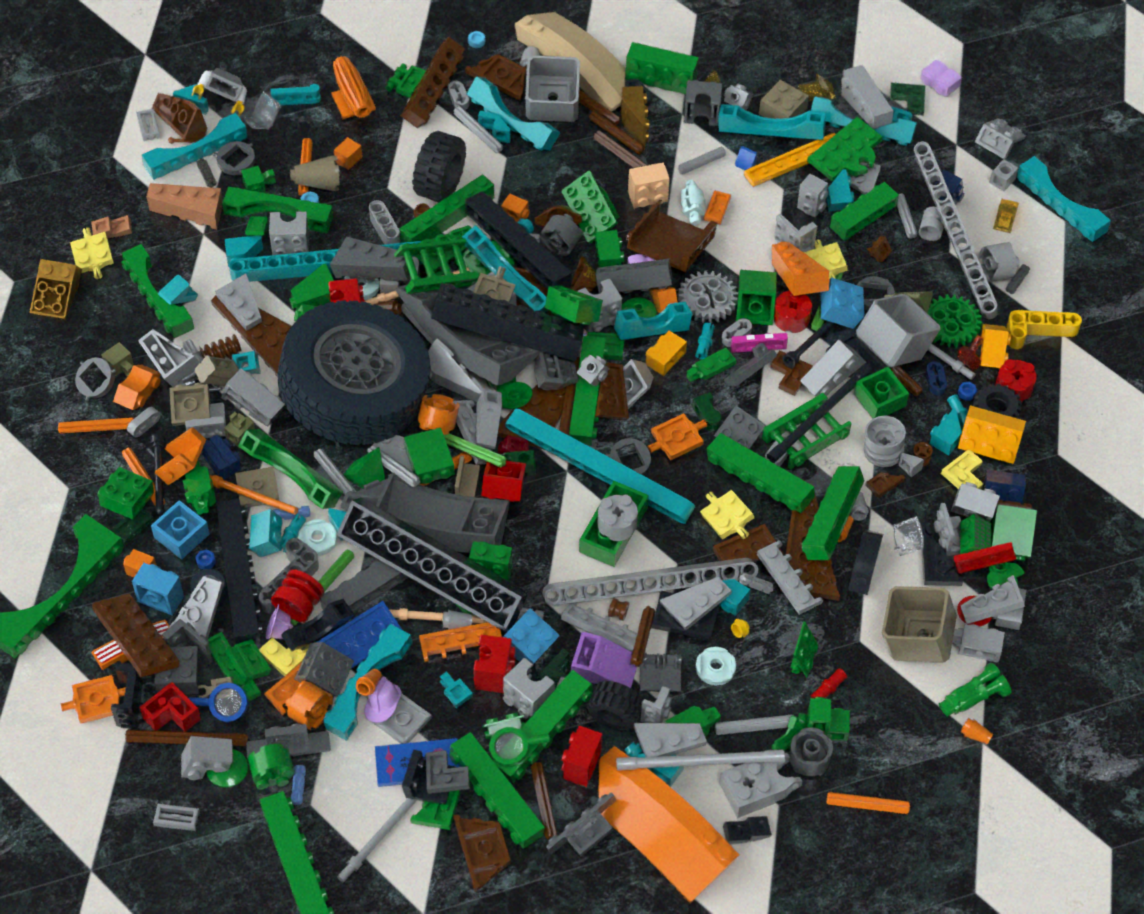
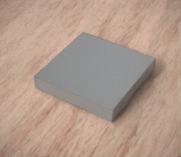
[374,693,432,744]

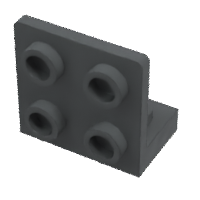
[162,619,212,664]
[295,642,354,697]

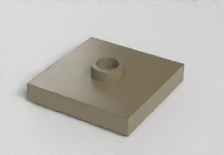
[235,467,279,508]

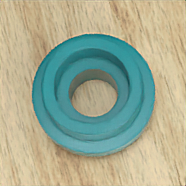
[624,742,643,757]

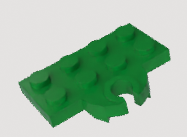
[807,117,883,182]

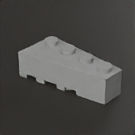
[841,65,893,129]

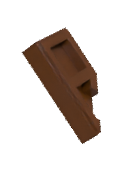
[866,472,906,498]

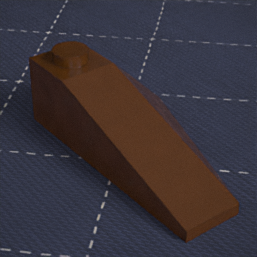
[152,93,208,143]

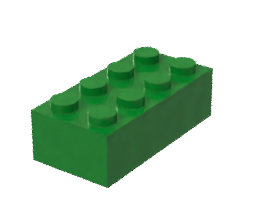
[625,42,699,94]
[579,481,649,567]

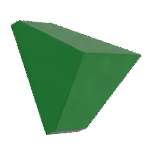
[343,447,385,489]

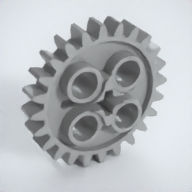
[678,271,738,323]

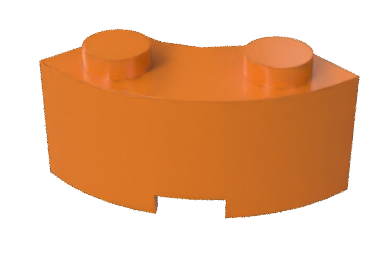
[113,365,161,410]

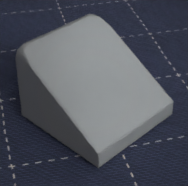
[899,453,924,477]

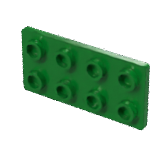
[562,171,619,243]

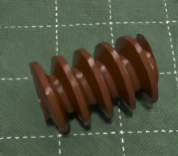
[199,334,242,360]

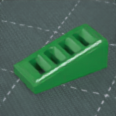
[245,216,268,236]

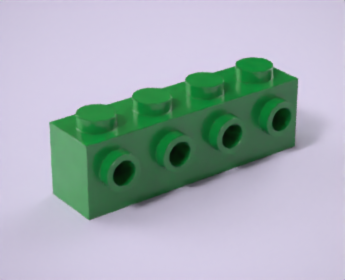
[830,182,899,241]

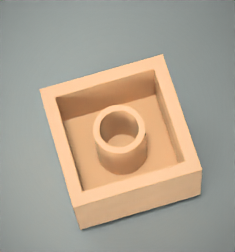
[628,163,669,208]

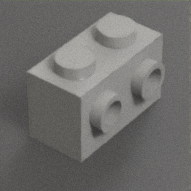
[797,174,828,217]

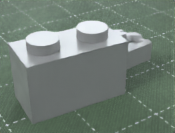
[952,624,1005,663]

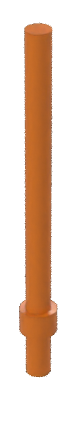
[210,475,298,515]

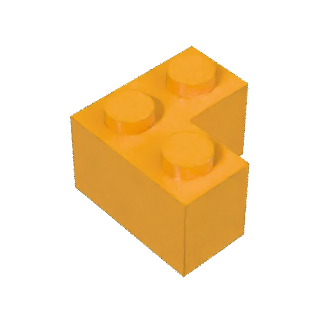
[979,324,1011,368]

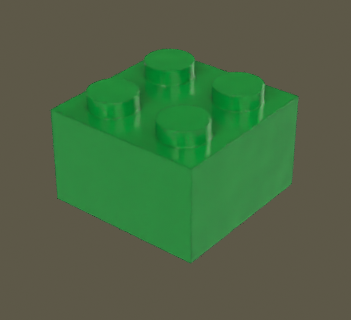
[854,367,909,419]

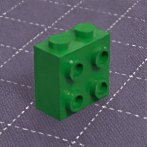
[98,467,154,520]
[469,541,512,581]

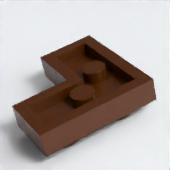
[770,350,813,396]

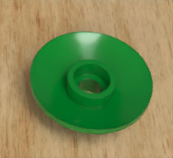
[622,298,657,318]
[497,382,533,409]
[206,749,248,788]

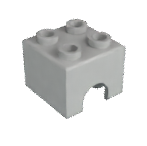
[269,212,309,255]
[578,279,622,332]
[503,658,554,719]

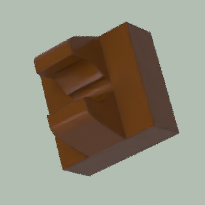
[867,236,892,262]

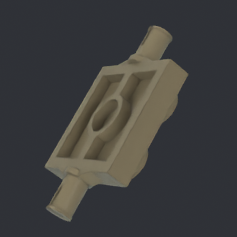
[473,266,516,303]

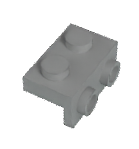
[641,686,672,723]

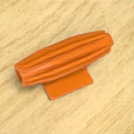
[332,57,376,119]

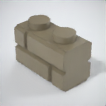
[195,356,239,387]

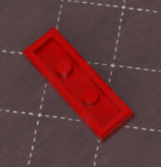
[953,542,1016,574]

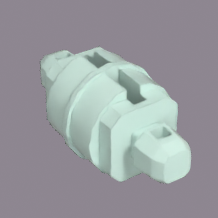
[681,179,705,225]

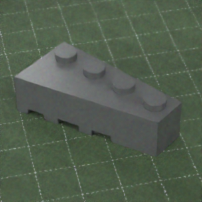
[330,237,410,281]

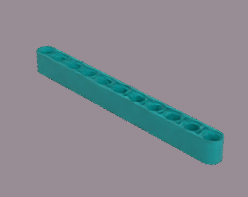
[229,241,424,282]
[505,408,695,524]

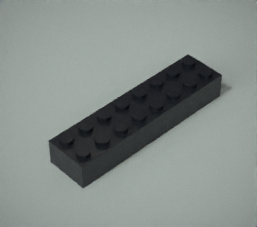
[431,283,585,362]

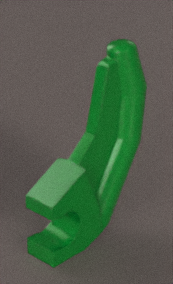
[772,713,807,751]

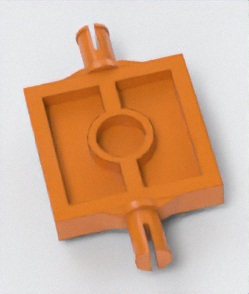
[647,413,707,460]
[61,675,126,724]

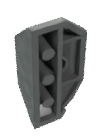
[534,351,578,390]

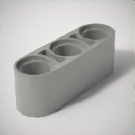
[369,200,400,244]

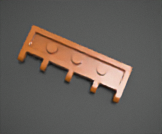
[419,622,502,662]
[264,662,302,715]

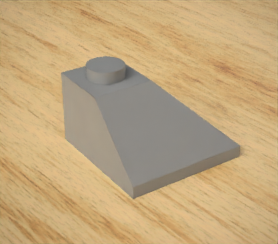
[623,359,653,409]

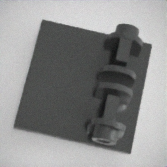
[714,406,765,449]
[640,653,681,692]

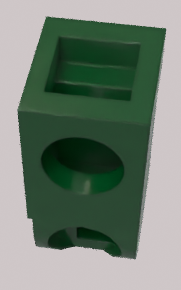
[692,392,721,432]
[501,450,536,475]

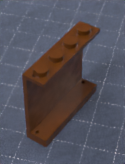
[627,199,718,272]

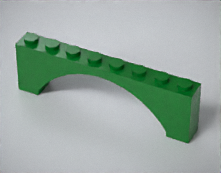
[0,514,124,659]

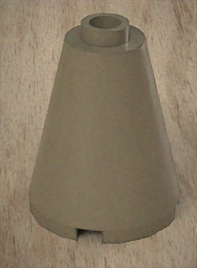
[290,155,339,191]

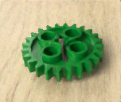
[927,294,982,347]

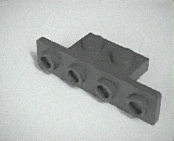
[246,724,331,758]
[546,792,616,856]

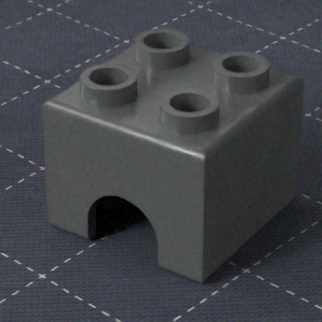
[684,80,722,126]

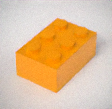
[958,405,1026,464]

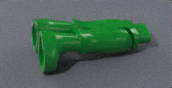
[939,663,1011,717]

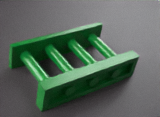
[394,238,479,294]
[762,393,852,469]

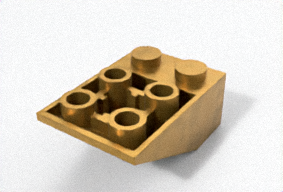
[621,86,649,148]
[30,259,82,319]

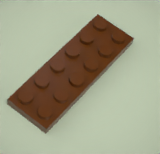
[92,594,180,677]

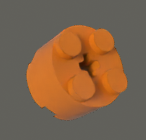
[418,394,460,435]
[285,680,333,730]

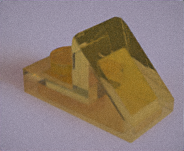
[798,74,835,101]
[993,199,1019,234]

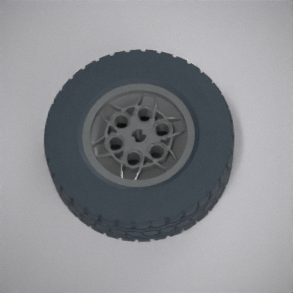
[277,300,431,445]

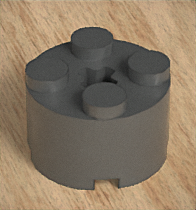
[540,214,583,256]
[789,728,833,776]

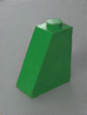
[289,263,334,310]

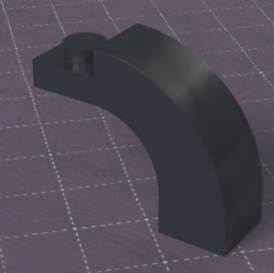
[848,529,884,595]
[281,598,354,652]

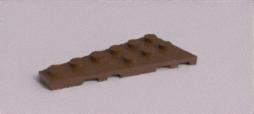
[211,295,292,377]
[497,357,580,450]
[780,495,840,601]

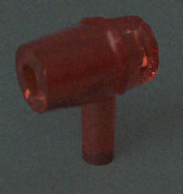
[957,335,983,369]

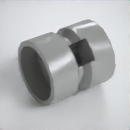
[919,207,947,241]

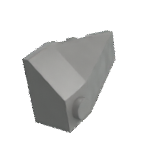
[428,338,484,402]

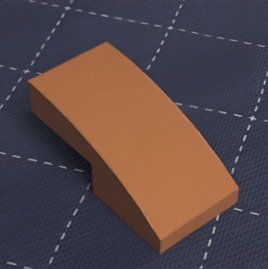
[91,215,132,238]

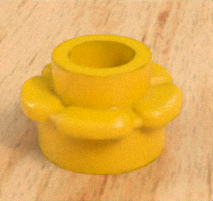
[731,619,749,638]

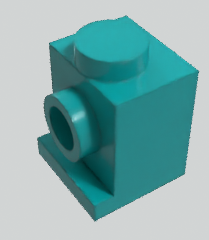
[232,351,261,374]

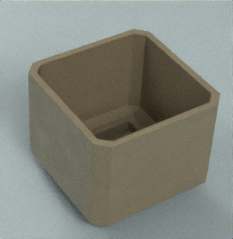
[881,586,957,663]

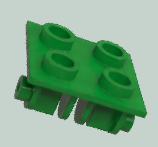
[791,621,818,678]

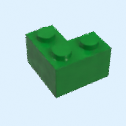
[806,697,850,742]

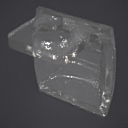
[244,91,280,130]
[893,517,924,556]

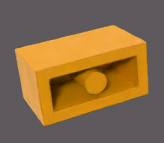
[645,331,687,376]

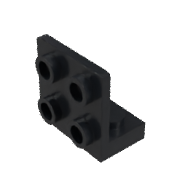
[402,749,456,805]

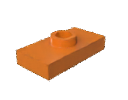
[704,190,731,225]

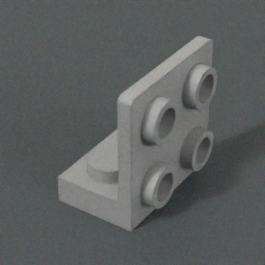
[975,119,1026,159]
[774,214,817,252]
[185,403,226,438]
[934,503,961,556]

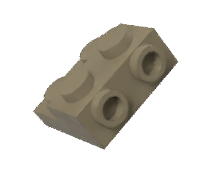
[170,383,211,426]

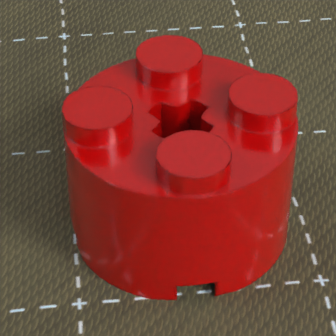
[774,291,812,333]
[995,359,1036,402]

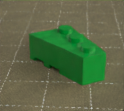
[545,286,603,325]

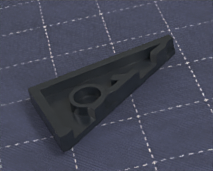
[920,522,963,586]

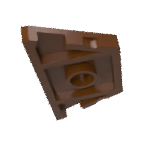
[465,54,526,101]
[453,815,511,892]

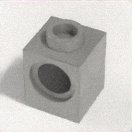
[989,159,1018,191]

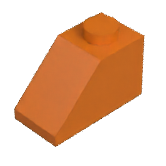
[649,286,678,313]

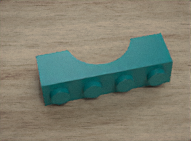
[614,302,692,340]

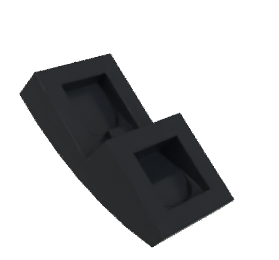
[723,816,772,844]

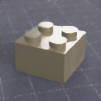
[759,80,809,119]

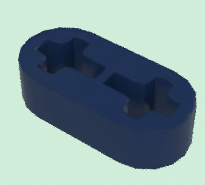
[926,361,947,396]

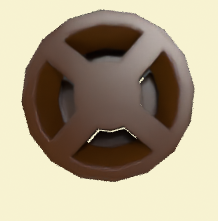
[912,442,933,466]
[608,598,629,621]

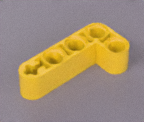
[1007,310,1082,349]

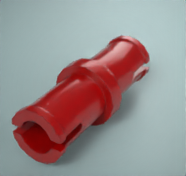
[810,668,847,698]

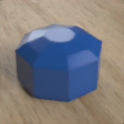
[958,382,977,401]
[195,549,216,570]

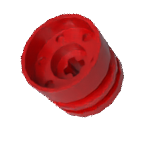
[271,569,325,622]

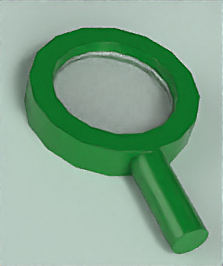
[489,727,550,767]

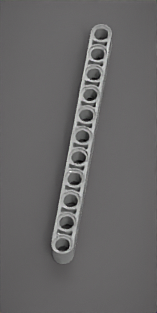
[914,141,998,319]
[542,558,758,605]

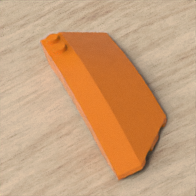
[598,746,740,903]

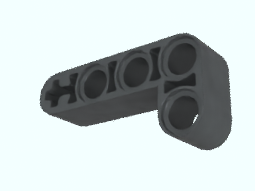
[259,538,319,614]

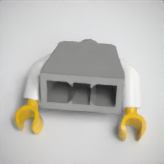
[191,68,247,116]

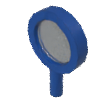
[188,683,249,722]

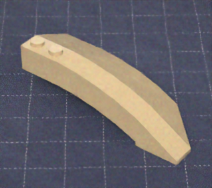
[515,12,626,111]

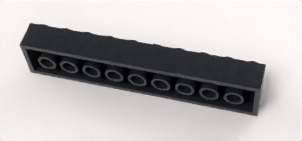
[336,497,529,632]

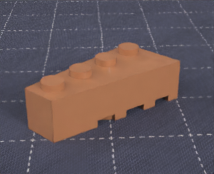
[147,183,223,230]

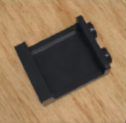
[111,663,143,729]

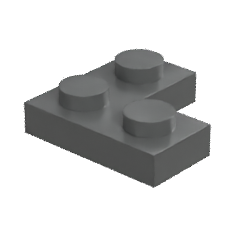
[426,751,470,794]

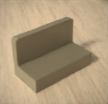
[455,455,480,497]

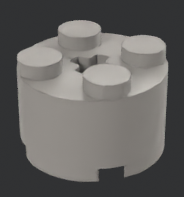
[979,242,1019,282]
[598,495,638,541]

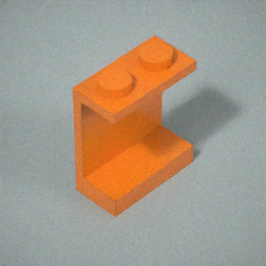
[155,427,206,485]

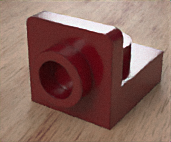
[498,435,529,455]

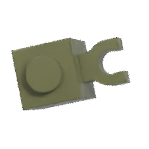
[101,342,133,377]
[224,412,255,448]

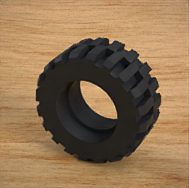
[412,131,466,202]

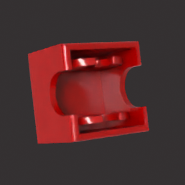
[328,278,365,303]
[473,634,516,693]

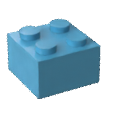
[820,277,864,329]
[151,500,209,560]
[132,563,184,615]
[503,608,560,664]

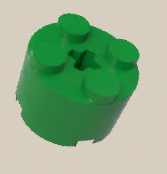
[248,744,295,789]

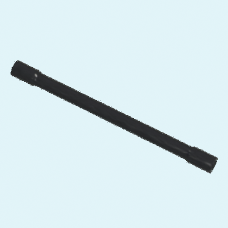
[767,364,873,463]

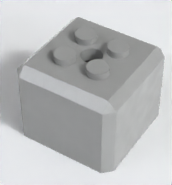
[525,55,580,122]
[856,294,940,367]

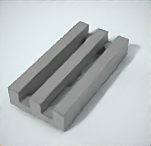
[136,109,161,142]
[153,804,200,831]

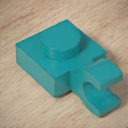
[440,672,473,708]

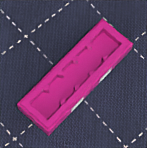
[731,333,788,353]

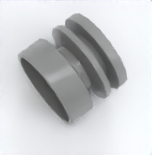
[864,416,906,467]

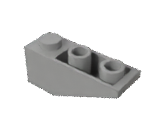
[476,389,502,449]

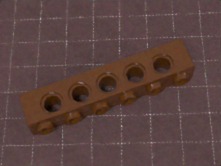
[400,37,465,128]

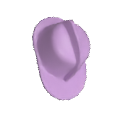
[266,604,293,639]
[364,677,401,723]

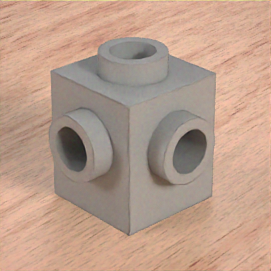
[724,84,754,110]
[577,355,610,386]

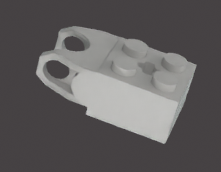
[720,753,802,818]

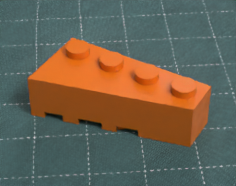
[772,241,829,296]

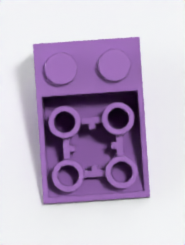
[571,632,637,688]

